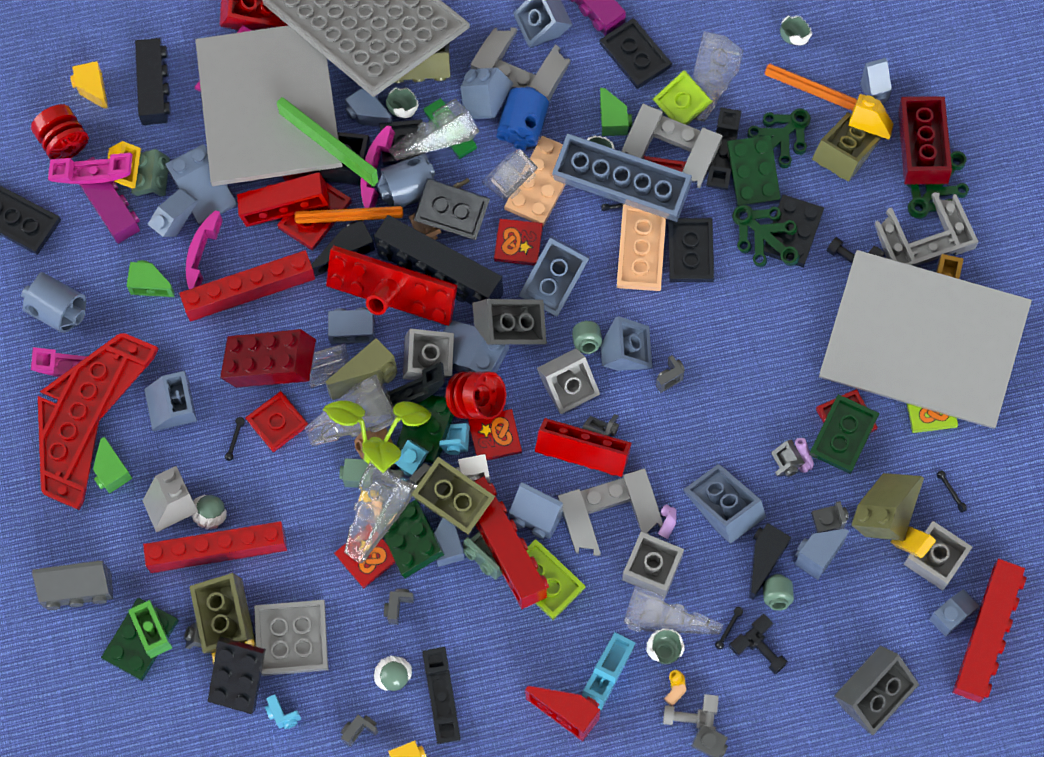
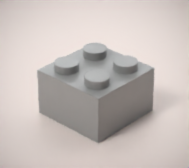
[903,521,972,591]
[622,532,684,598]

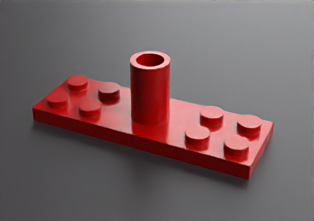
[326,246,458,326]

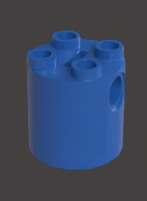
[496,87,549,150]

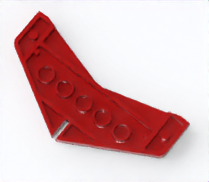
[38,333,159,510]

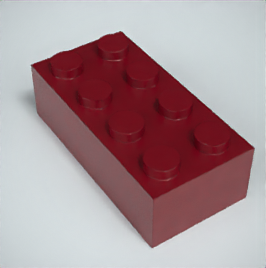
[898,96,952,184]
[220,329,316,388]

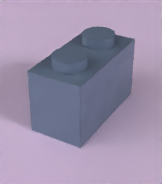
[328,307,375,344]

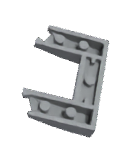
[470,28,570,101]
[621,104,723,188]
[875,192,978,267]
[558,468,663,556]

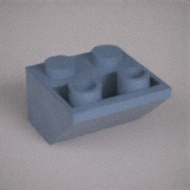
[144,371,197,431]

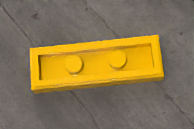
[890,526,936,558]

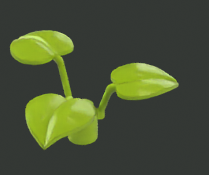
[323,401,431,473]

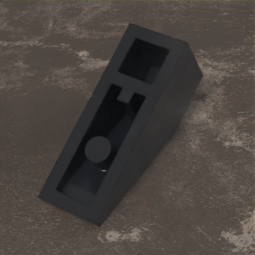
[311,220,375,277]
[749,523,791,600]

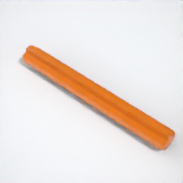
[765,64,857,111]
[295,206,404,224]

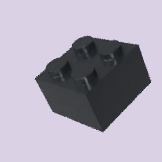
[319,132,371,185]

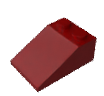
[220,0,288,31]
[525,686,600,741]

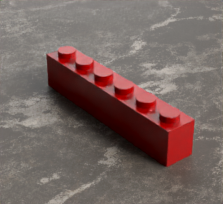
[179,250,315,322]
[474,476,549,609]
[143,521,287,573]
[952,559,1027,703]

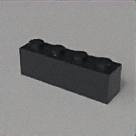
[135,38,171,126]

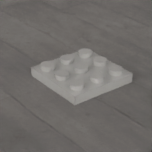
[254,600,329,676]

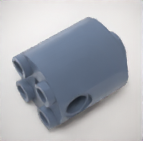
[377,154,435,207]
[21,272,86,333]

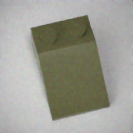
[812,112,882,182]
[325,338,397,400]
[411,457,495,535]
[851,473,924,541]

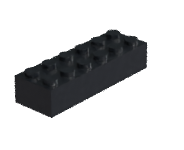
[374,215,503,307]

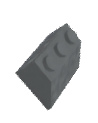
[473,299,547,345]
[32,560,113,610]
[834,645,919,735]

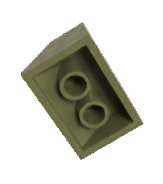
[394,43,451,83]
[189,573,256,654]

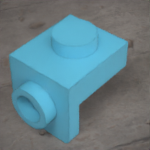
[439,423,470,455]
[394,440,429,476]
[265,695,301,729]

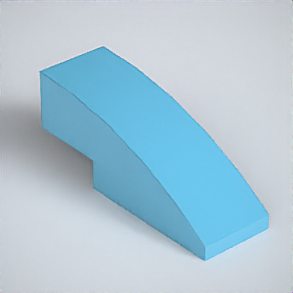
[582,633,636,710]

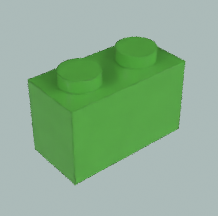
[128,600,172,658]

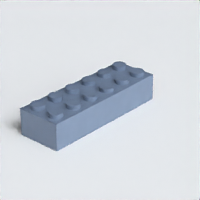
[552,133,692,222]

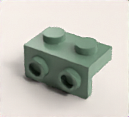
[131,149,170,196]
[463,532,502,580]

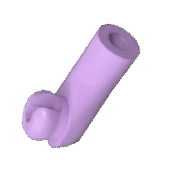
[795,438,814,473]
[658,505,677,539]

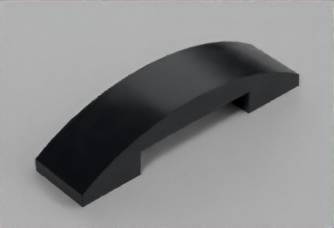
[706,107,741,190]
[365,362,445,416]
[422,647,461,745]

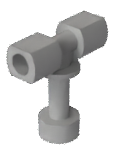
[663,695,719,731]

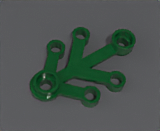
[747,108,811,169]
[907,151,969,219]
[732,205,800,267]

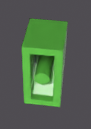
[600,88,632,136]
[127,260,175,297]
[93,437,132,494]

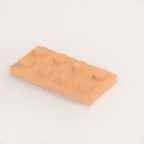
[504,136,566,227]
[617,204,666,291]

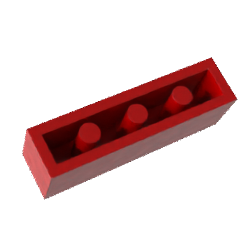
[237,172,329,227]
[535,418,632,477]

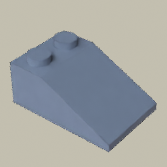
[165,144,238,226]
[519,236,590,317]
[443,320,509,373]
[683,464,766,544]

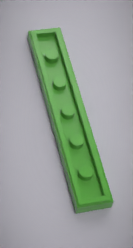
[277,97,379,187]

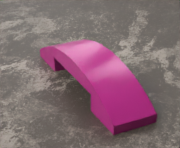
[361,126,395,208]
[48,153,133,184]
[186,211,223,289]
[31,347,87,377]

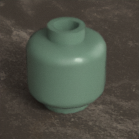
[572,321,602,354]
[763,574,794,611]

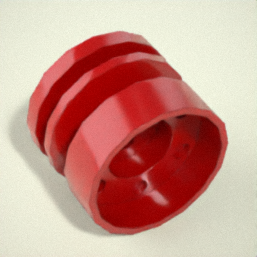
[31,104,89,160]
[446,371,507,419]

